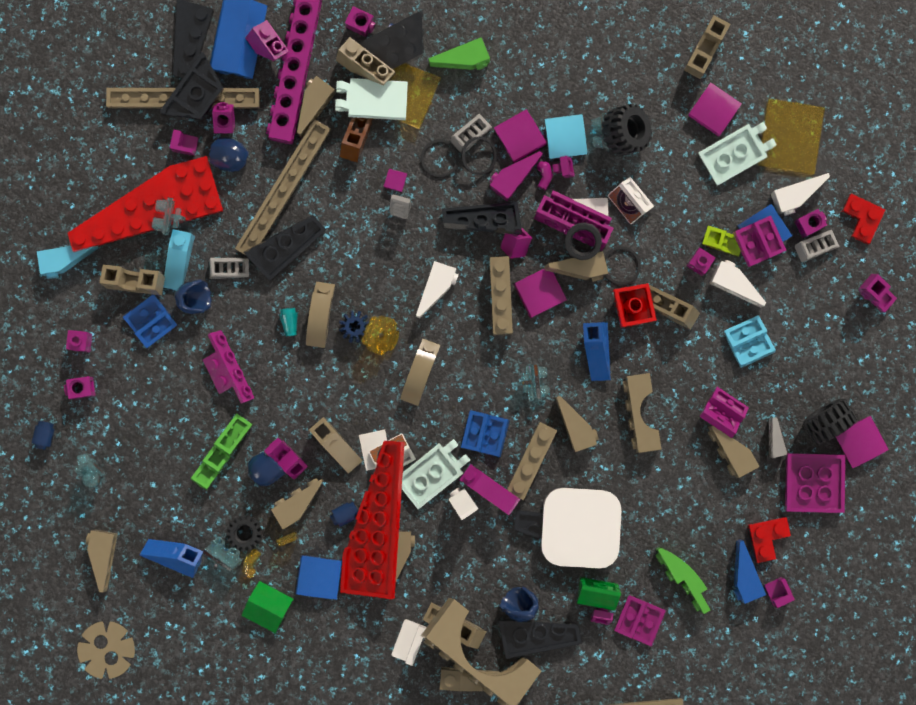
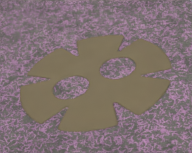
[77,622,135,679]

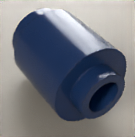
[31,421,55,450]
[330,502,358,527]

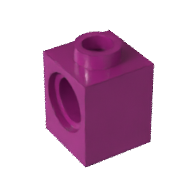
[345,6,376,37]
[212,102,235,133]
[794,209,827,238]
[686,247,715,276]
[66,330,92,352]
[64,376,96,399]

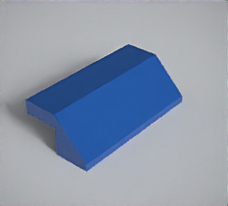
[210,0,267,79]

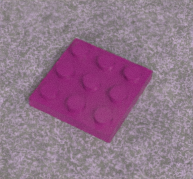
[785,453,845,513]

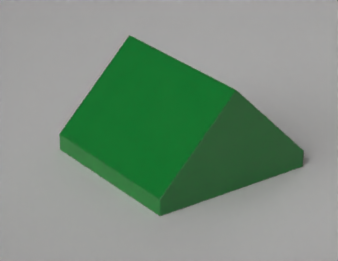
[577,577,621,611]
[241,581,294,633]

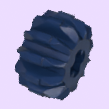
[339,311,371,343]

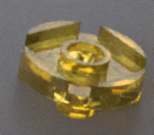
[362,316,399,355]

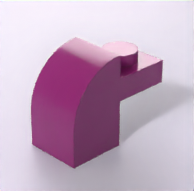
[858,274,897,313]
[264,438,308,480]

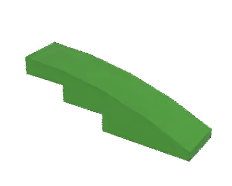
[191,414,252,491]

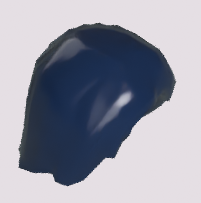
[209,137,249,172]
[175,279,212,314]
[248,452,285,486]
[499,587,539,622]

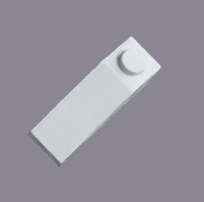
[771,173,830,216]
[709,260,766,308]
[416,261,459,318]
[449,487,478,520]

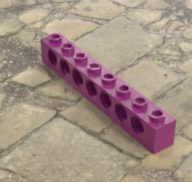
[266,0,322,145]

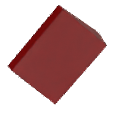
[613,283,657,328]

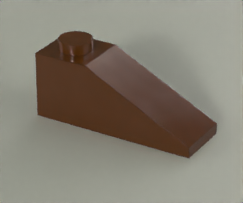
[340,117,373,163]

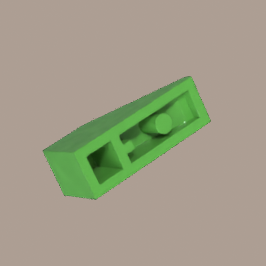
[428,38,490,70]

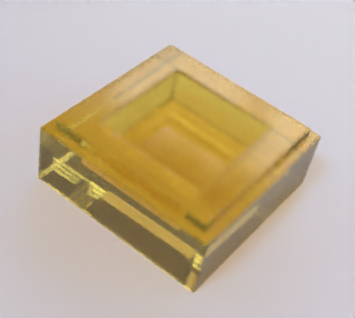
[276,531,298,547]

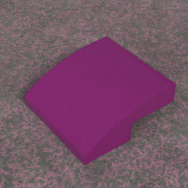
[688,82,742,136]
[494,109,547,163]
[733,216,786,267]
[513,268,567,318]
[700,387,749,438]
[836,415,889,468]
[614,595,667,646]

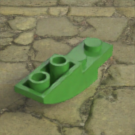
[655,547,710,614]

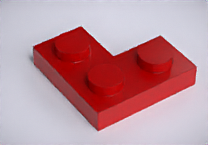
[841,193,886,244]
[748,517,791,563]

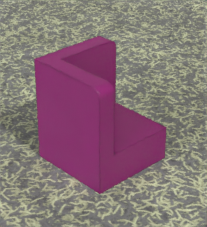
[169,130,199,156]
[501,227,532,258]
[764,577,795,608]

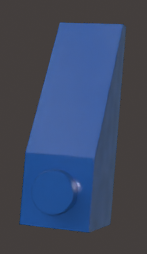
[733,540,766,604]

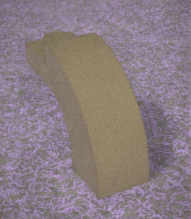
[306,282,335,348]
[400,339,440,406]

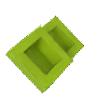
[702,226,741,257]

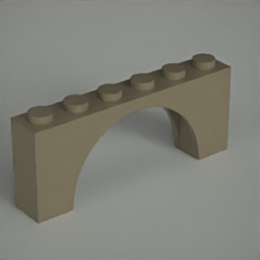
[421,598,541,705]

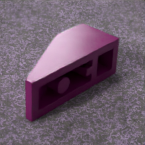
[489,151,543,202]
[460,464,520,515]

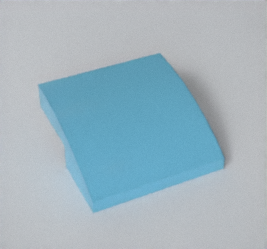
[545,114,587,159]
[724,315,776,368]

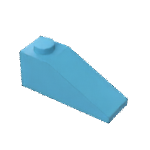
[163,229,195,291]
[37,246,98,279]

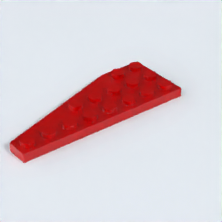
[68,156,223,252]
[340,441,405,599]

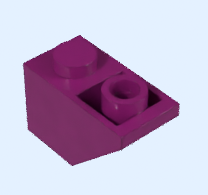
[245,20,289,61]

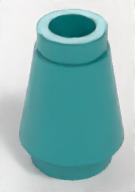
[279,308,298,336]

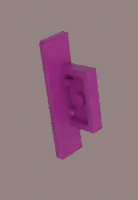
[203,330,254,404]

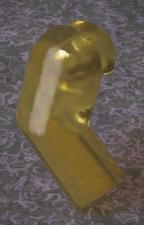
[242,549,261,578]

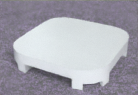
[541,488,621,568]

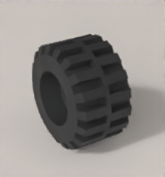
[602,104,652,155]
[802,399,857,444]

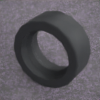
[565,222,602,260]

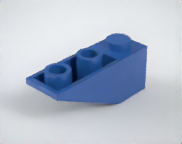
[583,322,611,381]
[140,539,203,578]

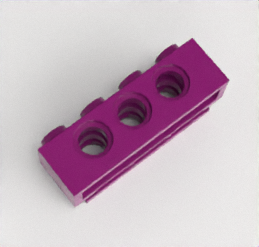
[534,190,614,251]

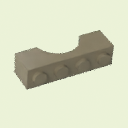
[489,256,513,336]
[622,373,661,453]
[507,422,557,500]

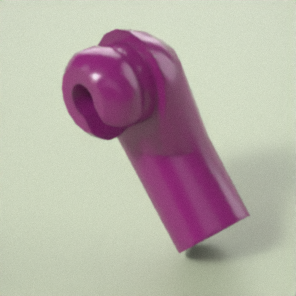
[537,161,553,190]

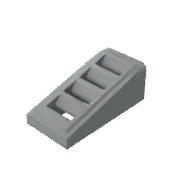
[450,114,492,153]
[389,194,411,219]
[795,230,839,262]
[209,258,249,279]
[769,417,787,458]

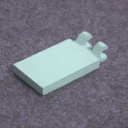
[335,78,408,120]
[698,122,777,186]
[402,439,470,509]

